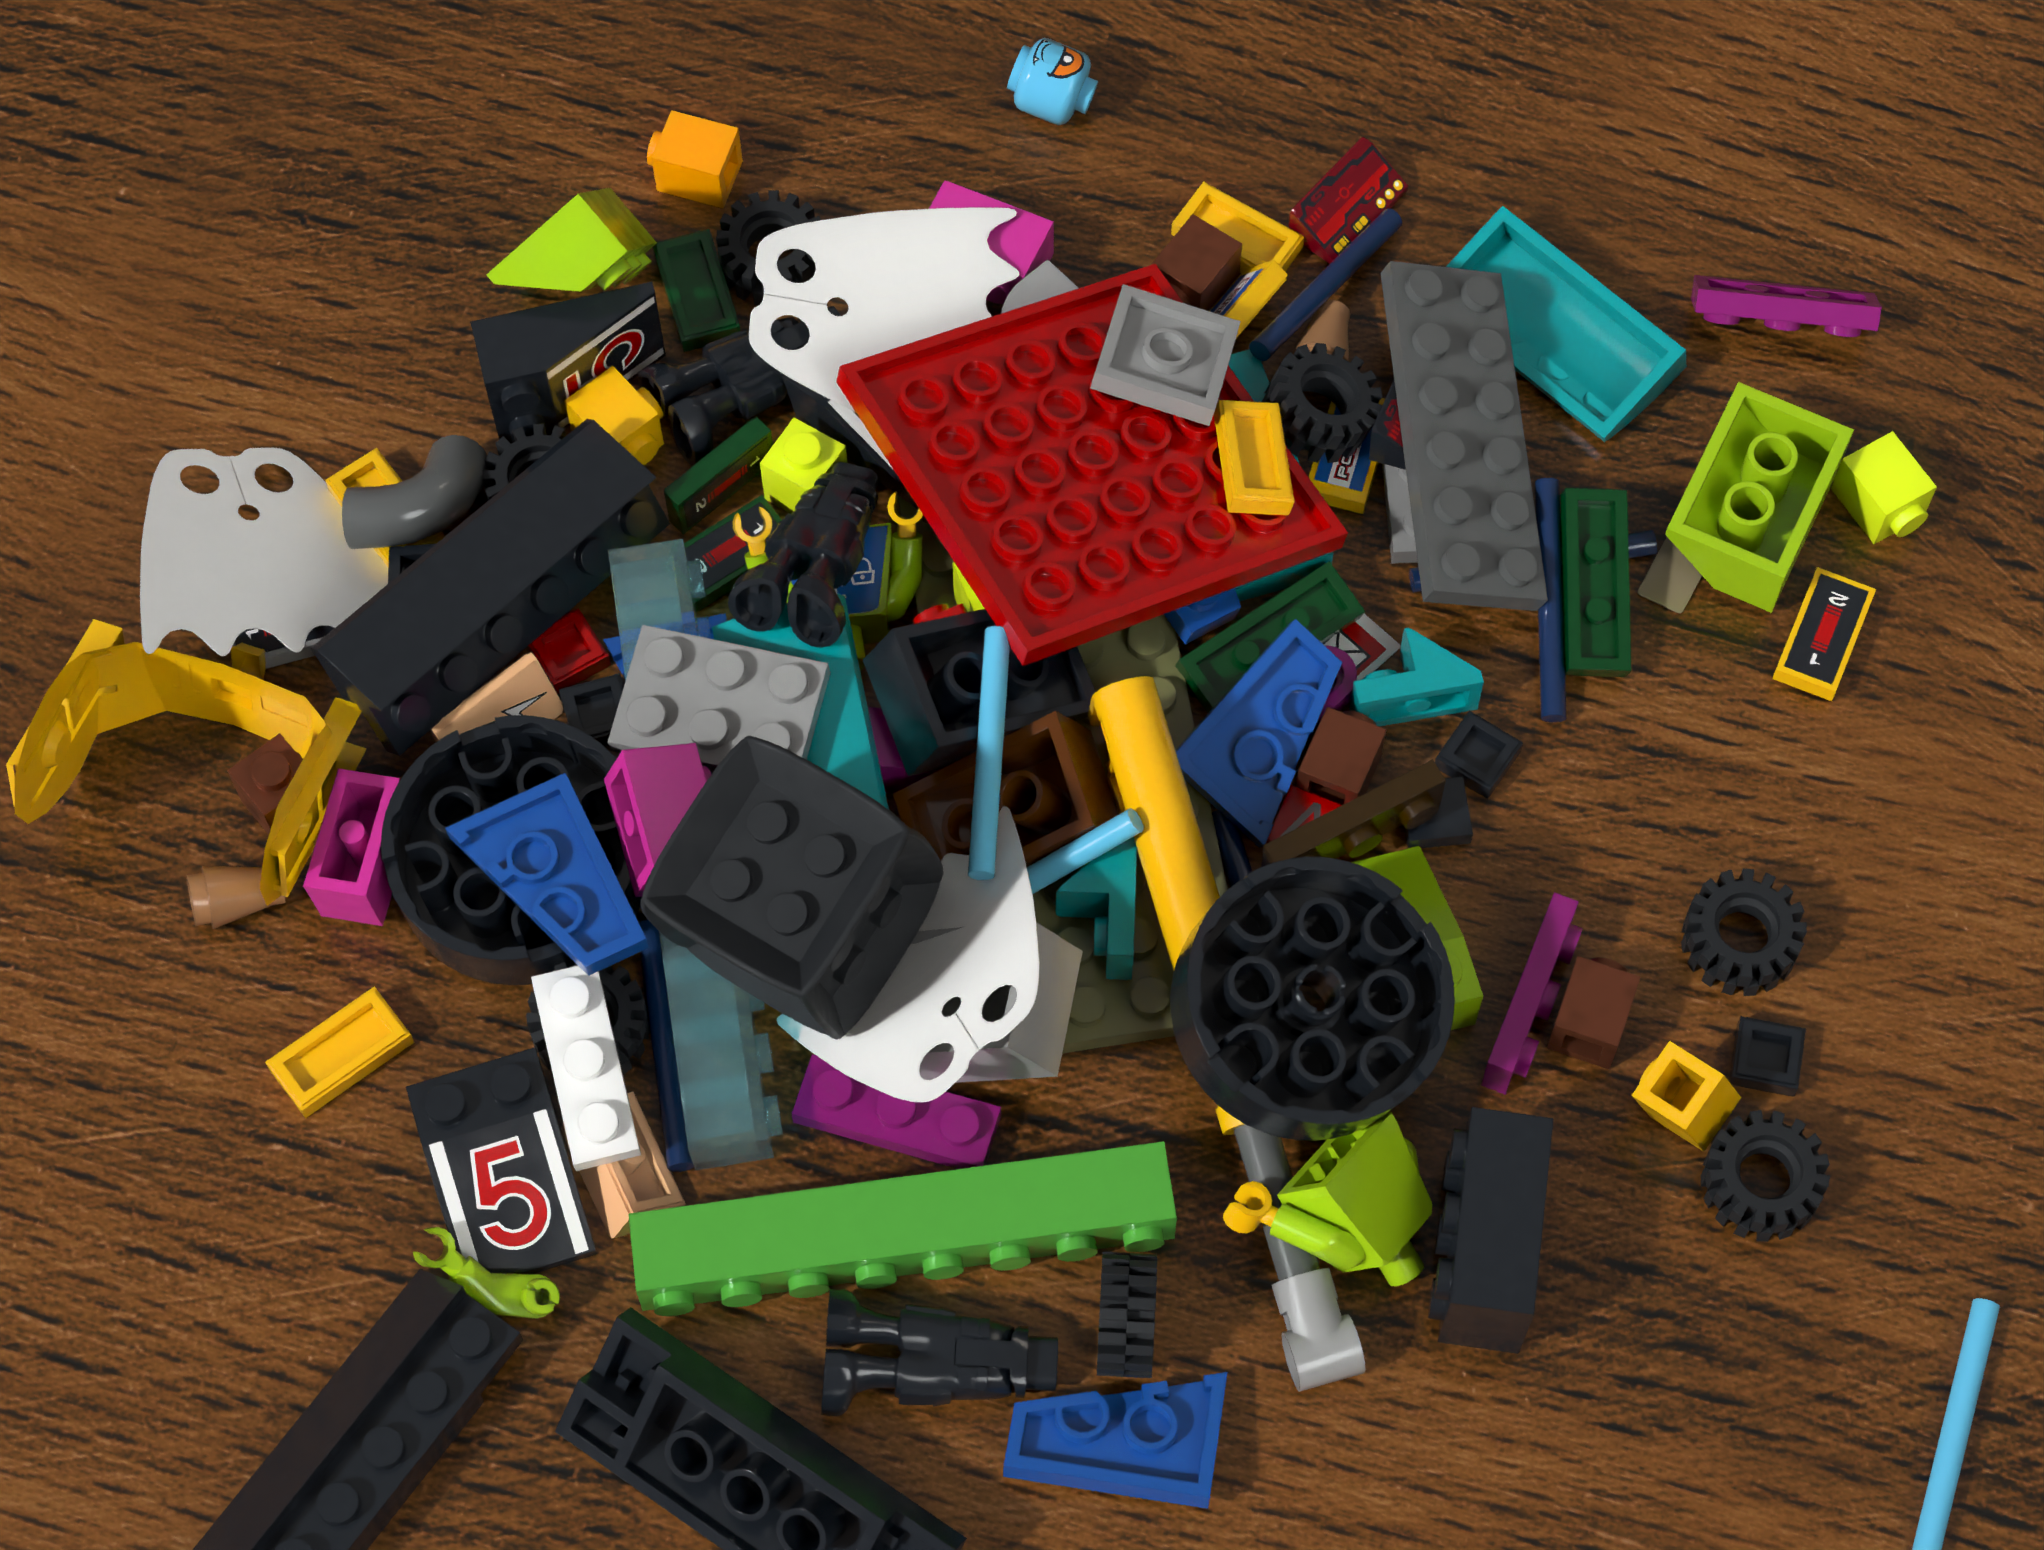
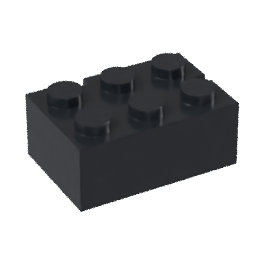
[1428,1107,1554,1354]

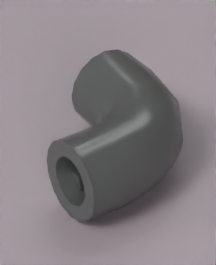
[342,435,488,549]

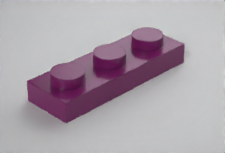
[1691,275,1882,337]
[1481,892,1583,1095]
[792,1054,1001,1169]

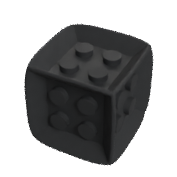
[641,735,944,1040]

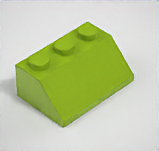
[486,188,657,292]
[1665,382,1854,613]

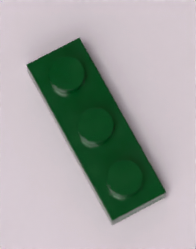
[1560,488,1631,677]
[1175,561,1366,713]

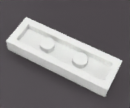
[531,966,641,1171]

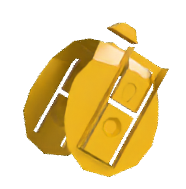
[6,619,366,906]

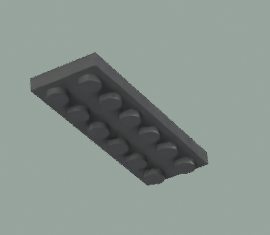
[1380,261,1548,611]

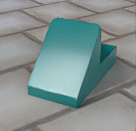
[1349,628,1484,727]
[1056,837,1137,980]

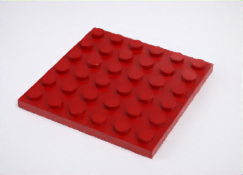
[836,264,1348,666]

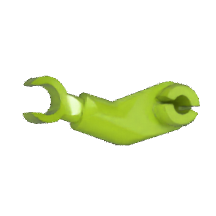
[413,1227,560,1319]

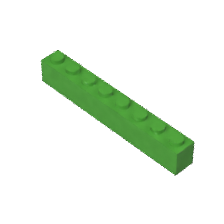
[628,1141,1177,1316]

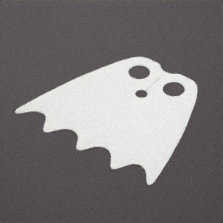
[749,208,1019,412]
[140,448,388,656]
[777,806,1040,1102]

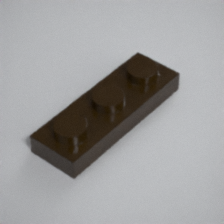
[1261,759,1446,867]

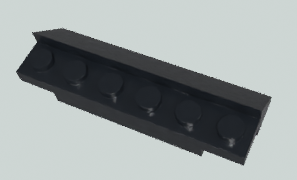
[311,419,670,756]
[193,1269,523,1550]
[555,1307,967,1550]

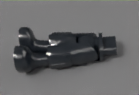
[638,306,841,465]
[728,462,880,648]
[821,1289,1058,1416]

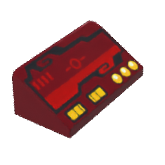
[1288,136,1408,264]

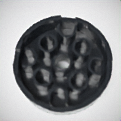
[381,715,642,985]
[1170,857,1455,1141]

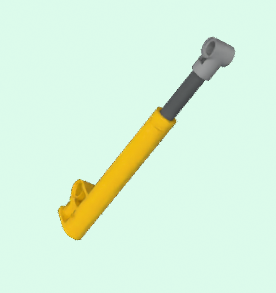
[1088,676,1366,1392]

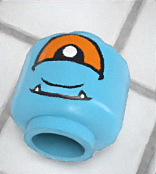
[1007,38,1098,125]

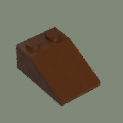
[893,711,1119,867]

